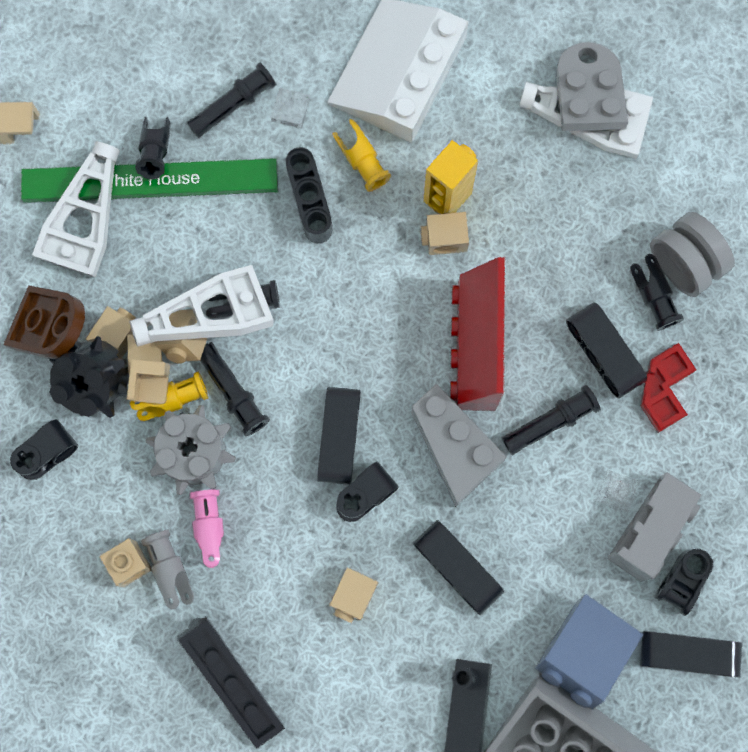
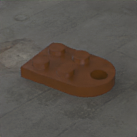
[3,285,85,359]

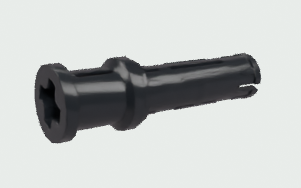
[186,62,276,139]
[200,342,270,437]
[501,385,601,456]

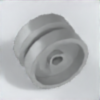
[650,212,735,297]

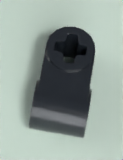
[10,419,78,480]
[336,461,399,522]
[655,549,713,616]

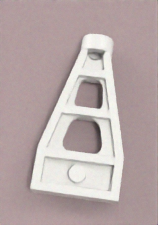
[519,82,653,159]
[32,141,120,278]
[130,265,274,347]

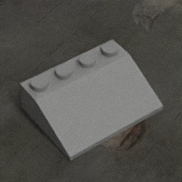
[484,672,657,752]

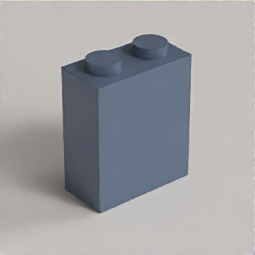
[535,594,643,710]

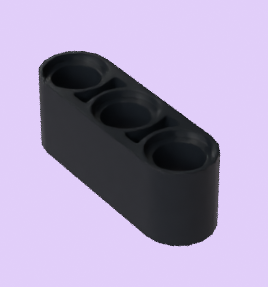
[285,147,333,244]
[566,302,647,399]
[317,387,361,485]
[413,520,505,615]
[640,631,743,678]

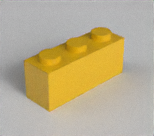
[423,140,479,214]

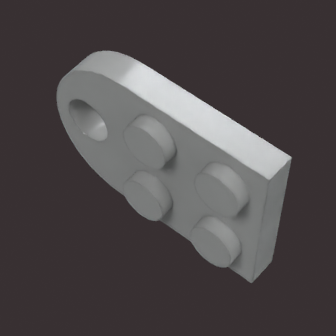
[556,42,628,131]

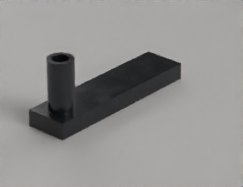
[177,616,285,749]
[444,659,492,752]

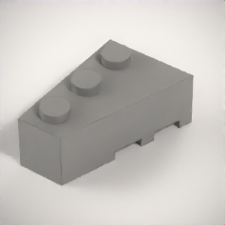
[411,384,506,507]
[607,472,701,582]

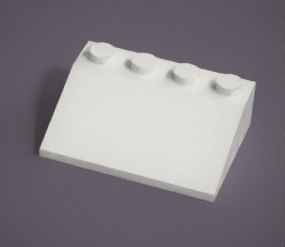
[327,0,468,143]

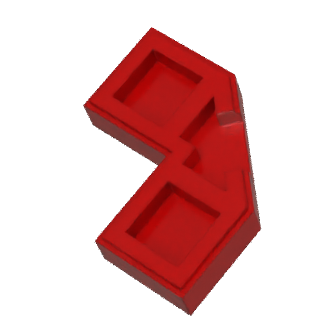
[640,343,697,433]

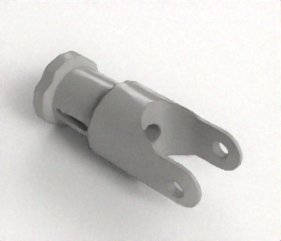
[141,530,194,609]

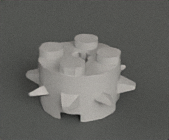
[145,405,236,495]

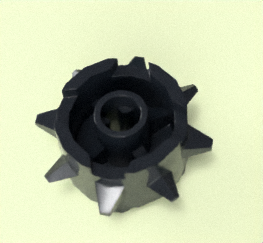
[49,336,129,418]

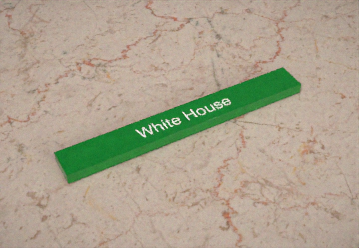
[21,158,278,203]

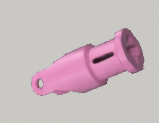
[189,490,224,568]

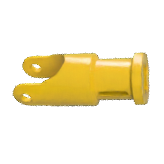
[332,119,392,192]
[130,371,209,421]

